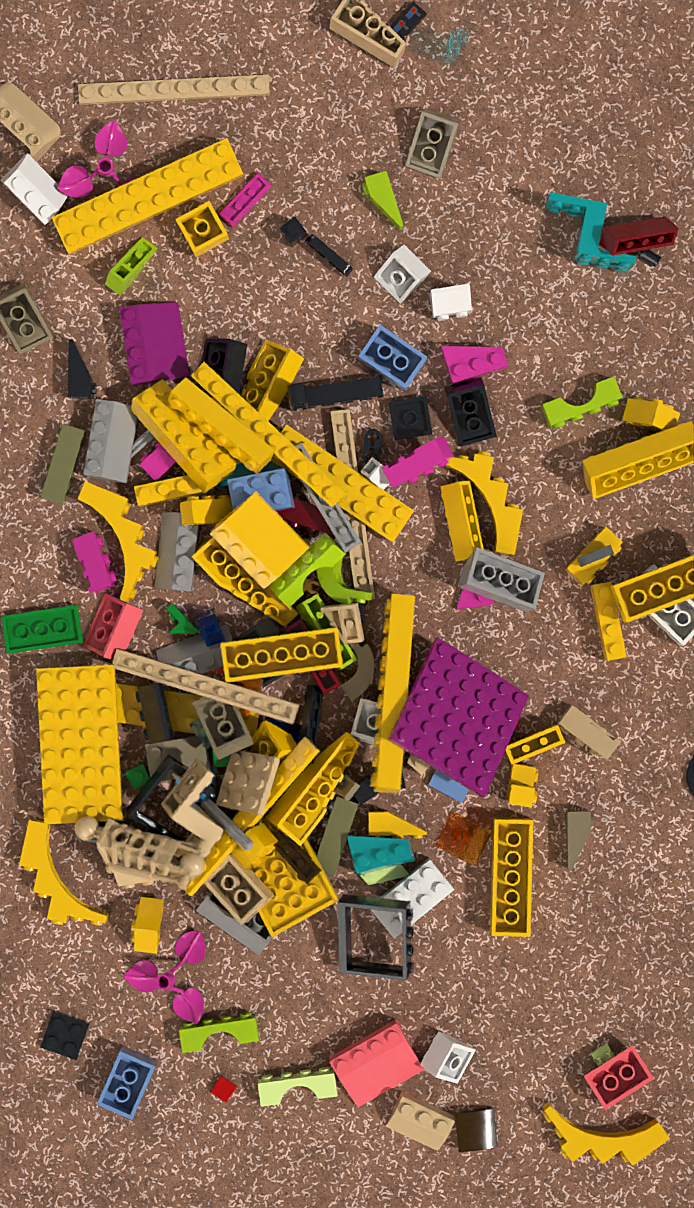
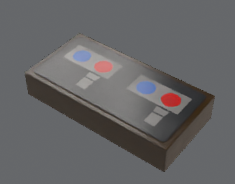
[390,1,427,40]

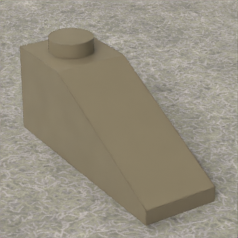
[565,810,594,870]

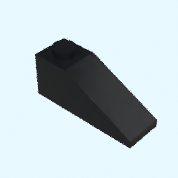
[68,339,97,399]

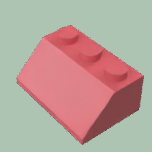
[82,594,143,660]
[584,1045,654,1110]

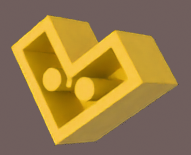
[622,396,680,433]
[506,763,539,808]
[231,824,278,869]
[131,897,164,954]

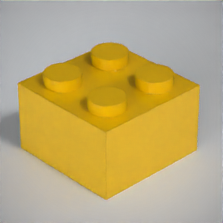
[176,201,229,257]

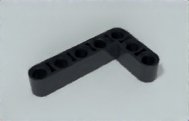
[287,377,384,411]

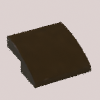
[455,1107,498,1153]

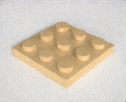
[216,750,280,816]

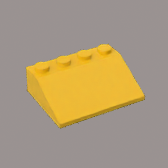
[210,491,309,589]

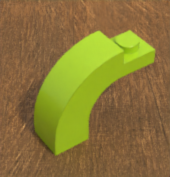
[317,558,373,604]

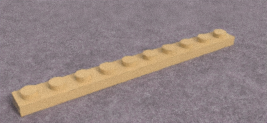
[78,74,270,105]
[331,409,375,599]
[112,649,299,724]

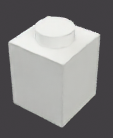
[360,457,390,490]

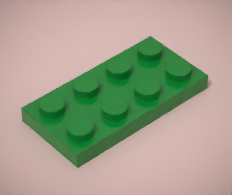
[1,605,84,654]

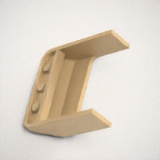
[0,83,61,162]

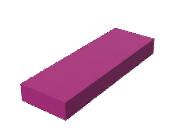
[219,172,272,228]

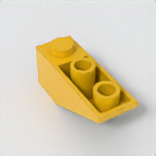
[368,811,427,839]

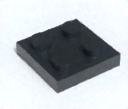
[388,396,433,441]
[40,1010,90,1060]

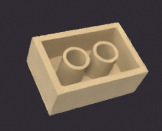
[204,854,275,925]

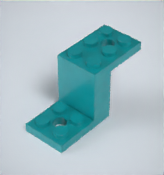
[545,192,636,273]

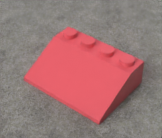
[329,1019,425,1107]

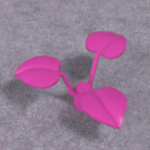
[57,121,137,198]
[124,931,206,1024]

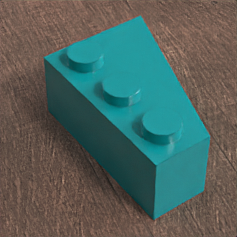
[347,836,415,875]

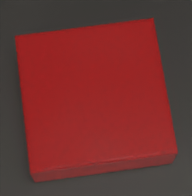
[210,1075,237,1103]

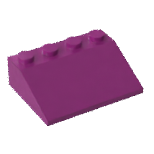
[119,302,190,387]

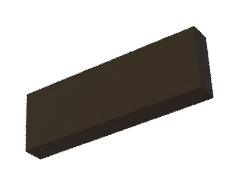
[274,830,322,884]

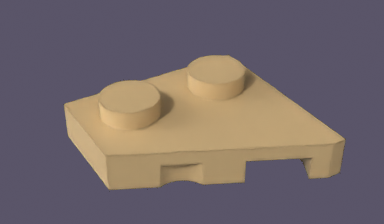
[320,603,364,644]

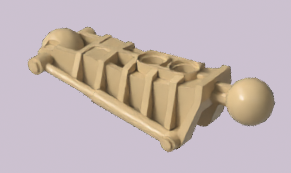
[75,816,208,890]

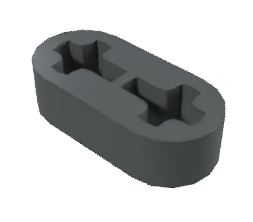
[577,545,614,567]

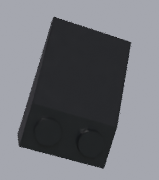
[444,377,497,447]

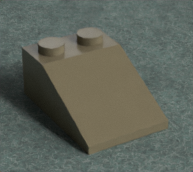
[405,108,462,179]
[0,282,54,355]
[192,697,254,760]
[145,735,212,781]

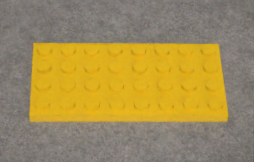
[36,665,123,824]

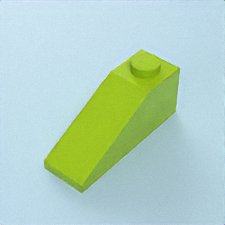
[362,171,404,230]
[105,237,158,296]

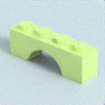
[258,1067,338,1107]

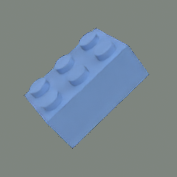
[358,325,428,391]
[228,468,295,511]
[97,1046,158,1120]

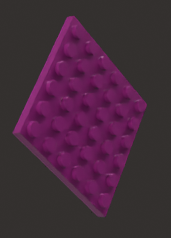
[388,637,529,797]

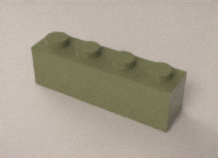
[39,424,87,505]
[315,795,359,877]

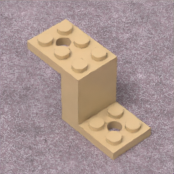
[161,758,225,867]

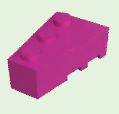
[440,346,508,385]
[382,436,454,488]
[72,531,117,594]

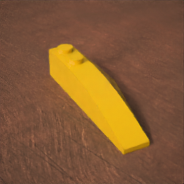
[241,339,304,421]
[192,535,299,627]
[266,732,360,846]

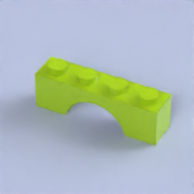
[541,376,623,429]
[269,533,346,606]
[179,1012,260,1053]

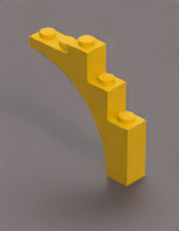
[445,451,523,556]
[78,481,159,603]
[19,818,109,925]
[542,1102,670,1166]

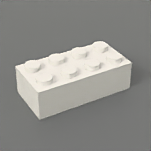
[643,565,694,646]
[370,857,454,939]

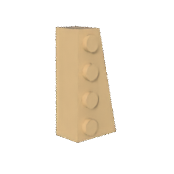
[330,0,406,68]

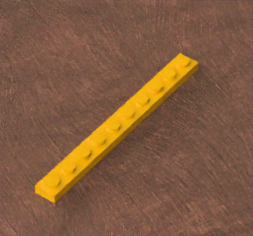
[191,362,345,508]
[184,737,319,896]

